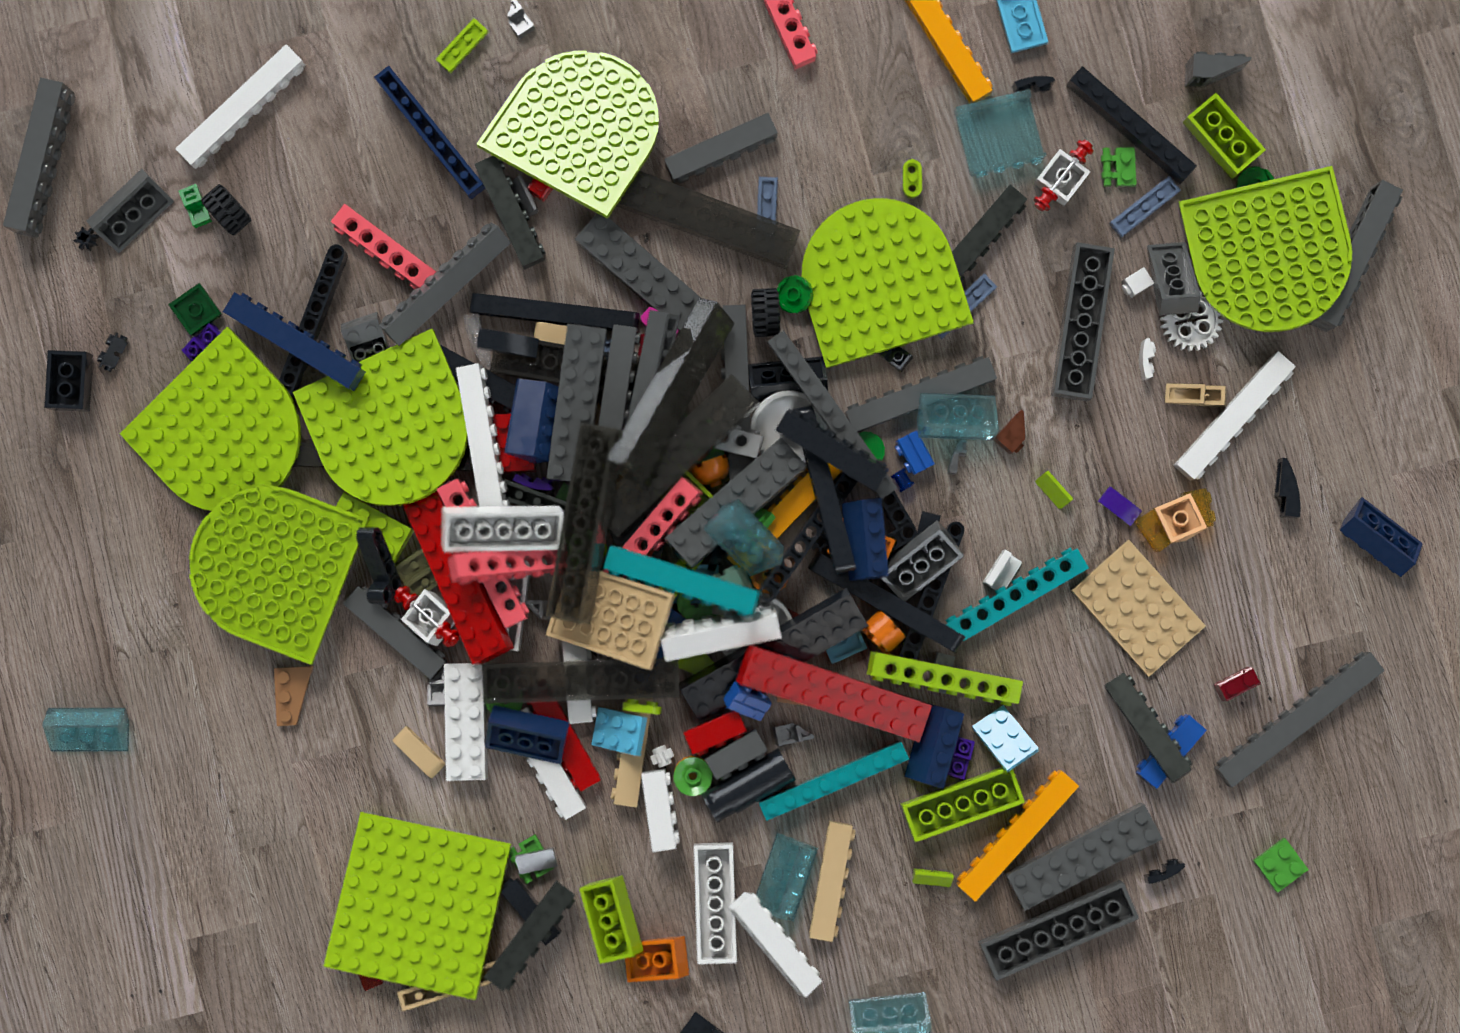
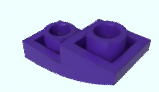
[182,323,221,361]
[513,473,555,492]
[1098,486,1142,526]
[947,737,975,781]

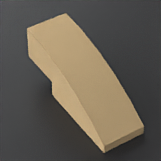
[1165,384,1227,407]

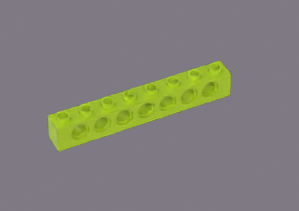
[867,651,1023,706]

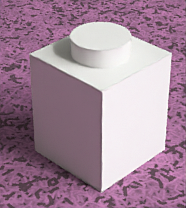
[1121,267,1154,298]

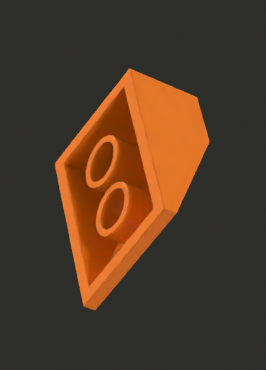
[625,936,689,982]

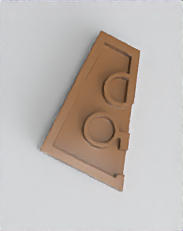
[274,666,314,726]

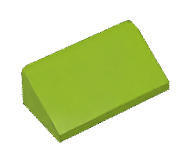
[1035,471,1073,509]
[912,868,954,887]

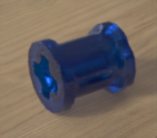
[891,468,915,493]

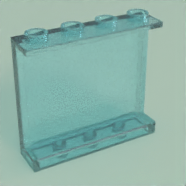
[954,89,1047,178]

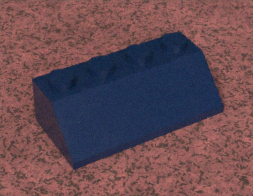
[504,379,559,464]
[1340,497,1423,577]
[842,498,889,581]
[904,703,964,789]
[485,705,570,764]

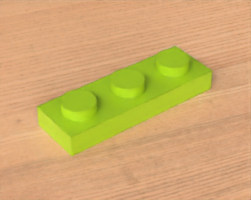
[436,18,489,74]

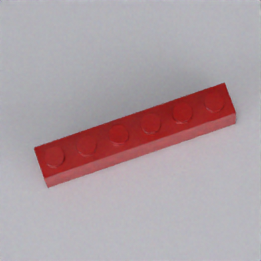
[523,679,602,791]

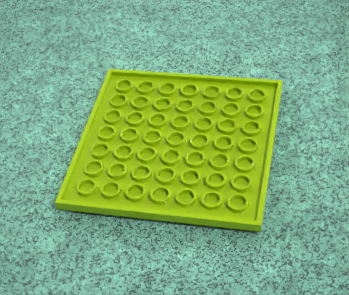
[323,812,512,1000]

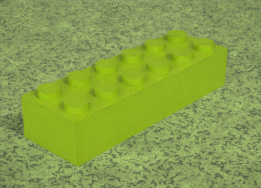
[900,767,1025,842]

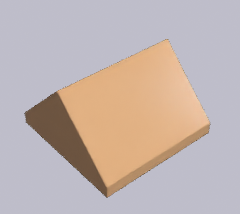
[1155,493,1207,543]

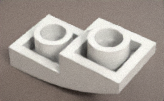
[1139,338,1156,381]

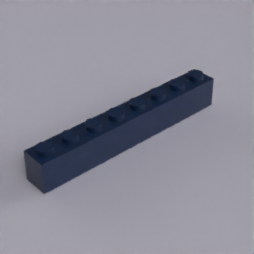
[374,66,486,200]
[223,292,366,391]

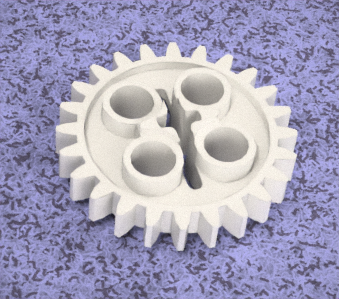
[1160,290,1223,352]

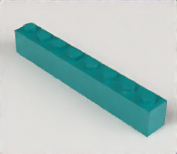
[604,545,761,617]
[759,740,909,821]

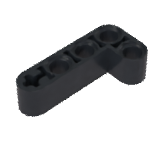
[872,490,917,551]
[356,527,401,604]

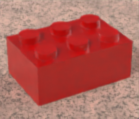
[493,414,536,474]
[684,710,746,756]

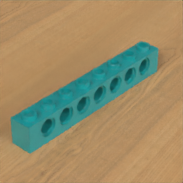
[945,547,1089,641]

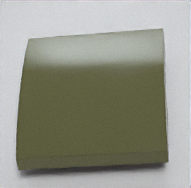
[395,548,438,596]

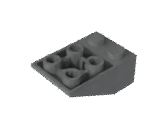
[1185,51,1251,87]
[341,312,390,362]

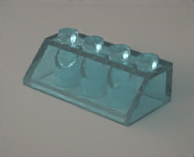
[917,393,999,440]
[704,499,785,576]
[43,708,129,751]
[756,832,819,922]
[849,992,931,1033]

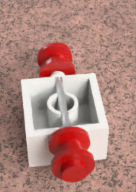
[1033,140,1094,211]
[394,586,459,647]

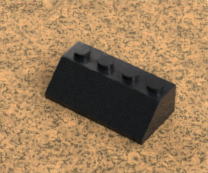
[748,356,828,406]

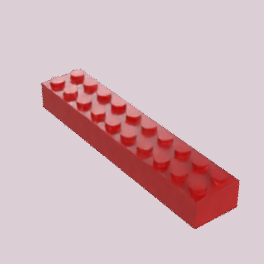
[403,490,514,665]
[736,645,932,742]

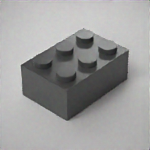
[705,729,767,780]

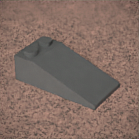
[1147,242,1201,315]

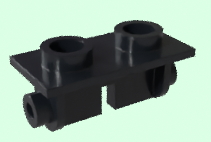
[97,332,128,372]

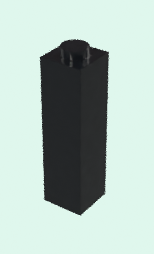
[501,877,562,946]

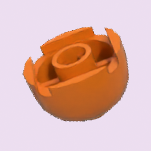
[690,454,729,488]

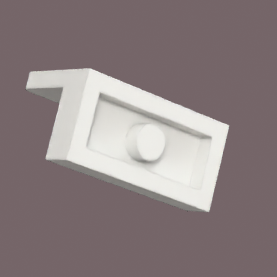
[983,550,1022,591]

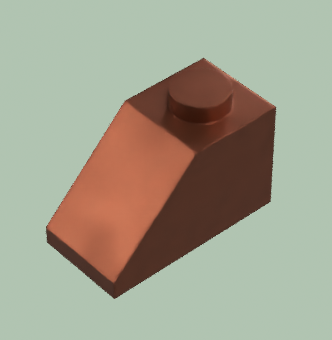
[993,409,1025,454]

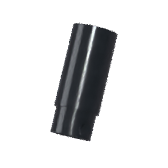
[701,748,796,823]

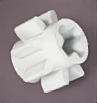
[650,745,674,768]

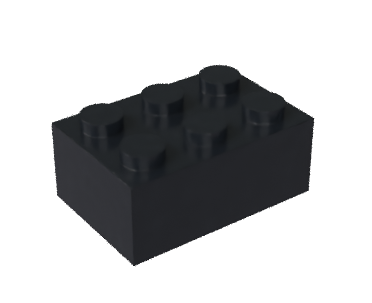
[44,350,93,412]

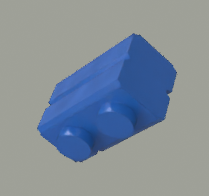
[894,430,935,476]
[724,682,771,721]

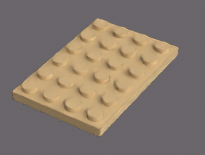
[1071,540,1206,677]
[546,561,675,670]

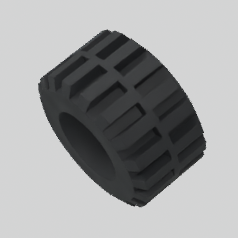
[201,184,252,236]
[751,288,780,337]

